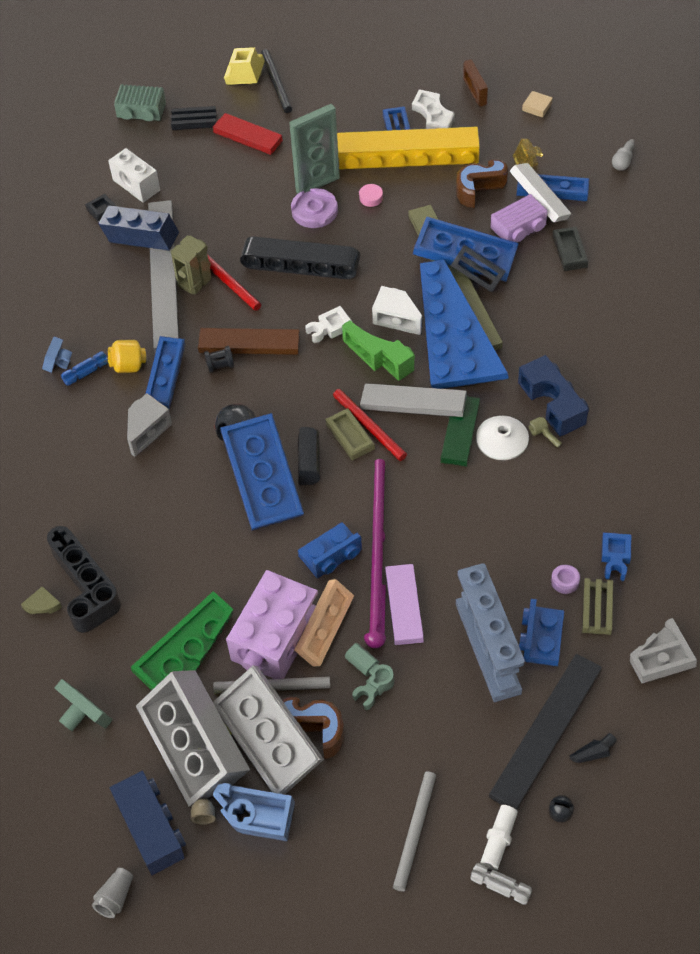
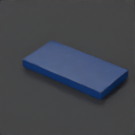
[413,217,519,281]
[220,413,304,531]

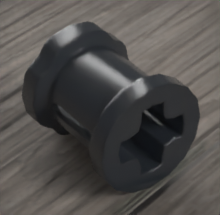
[204,346,234,374]

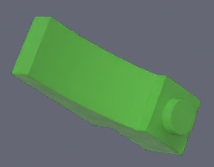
[342,320,415,381]

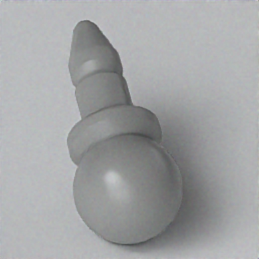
[612,139,634,170]

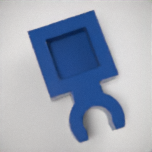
[601,532,631,581]

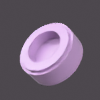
[551,565,580,594]

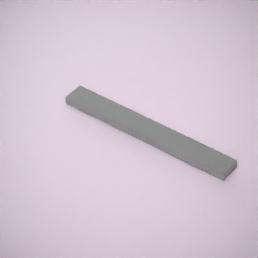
[148,200,179,353]

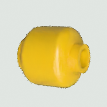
[108,340,146,373]

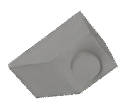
[127,393,172,457]

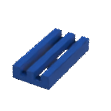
[383,107,411,131]

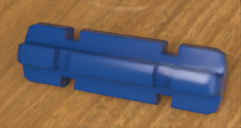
[61,351,108,386]

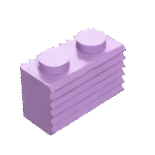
[491,194,547,242]

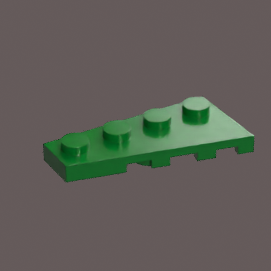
[131,591,233,690]

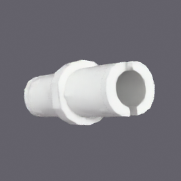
[480,805,518,871]

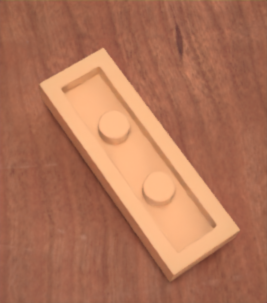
[294,579,354,667]

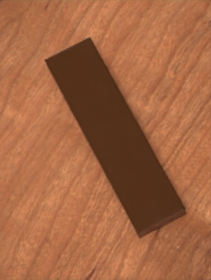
[198,328,300,355]

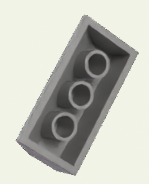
[136,670,250,807]

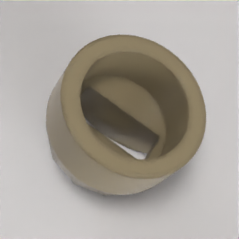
[191,798,215,825]

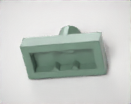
[55,679,113,732]

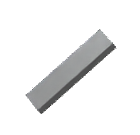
[360,384,467,417]

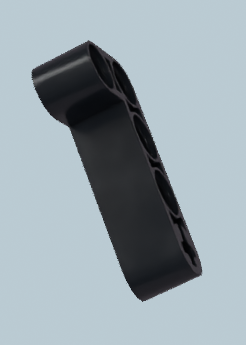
[47,526,121,633]

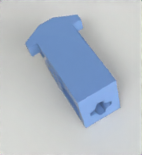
[213,783,295,841]

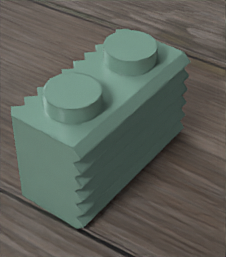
[114,84,166,121]

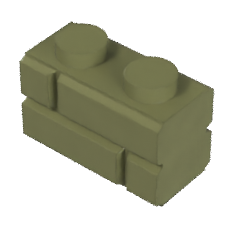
[170,235,212,295]

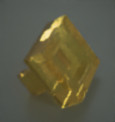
[513,139,543,166]

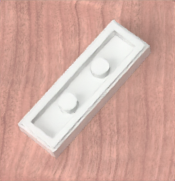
[510,163,571,222]

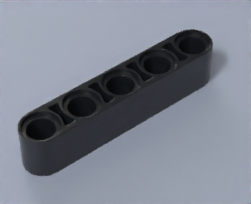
[240,237,360,279]

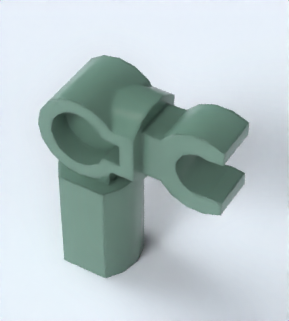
[345,643,395,710]

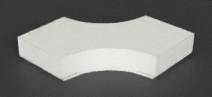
[412,90,455,129]

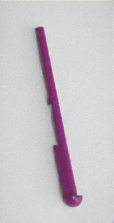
[364,459,386,649]

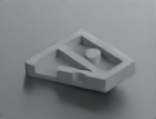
[630,618,697,683]

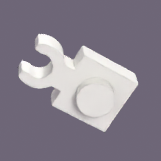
[305,306,351,343]

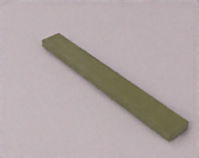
[408,205,503,350]

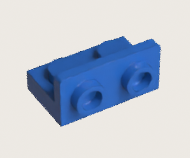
[298,522,362,578]
[519,599,564,666]

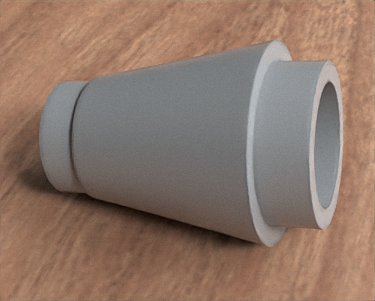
[92,868,133,918]

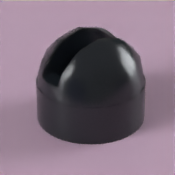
[549,795,574,823]

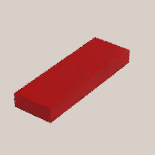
[213,113,283,155]

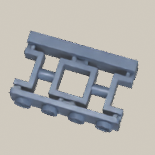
[456,563,525,702]

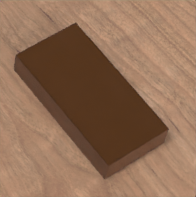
[463,59,488,106]

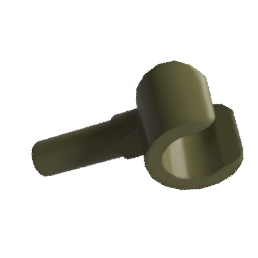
[529,417,562,448]

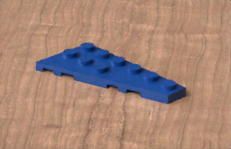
[420,260,509,389]

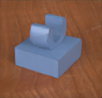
[42,337,72,373]

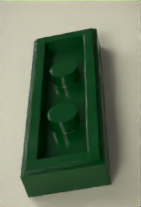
[441,396,480,467]

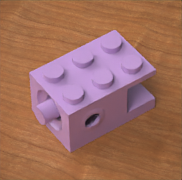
[226,570,318,679]

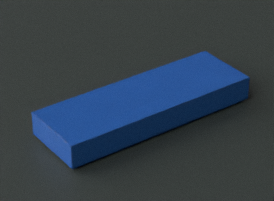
[517,174,589,201]
[146,336,185,409]

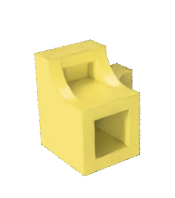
[224,47,265,85]

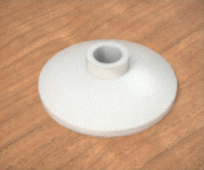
[476,416,529,460]

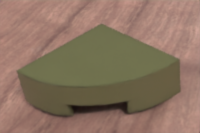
[21,587,62,614]

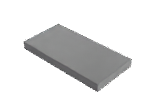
[213,665,324,795]

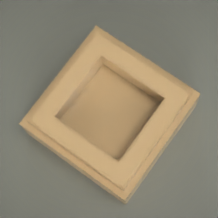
[522,91,553,117]

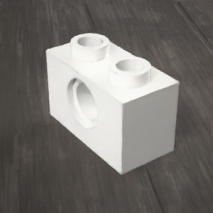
[108,148,160,203]

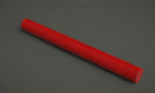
[207,254,261,311]
[333,389,407,461]

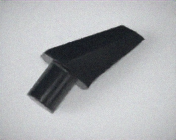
[569,733,617,763]

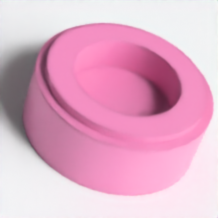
[359,184,383,207]

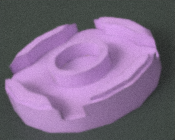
[291,188,338,228]

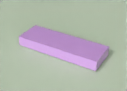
[385,564,423,645]

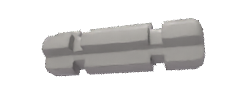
[471,863,532,904]

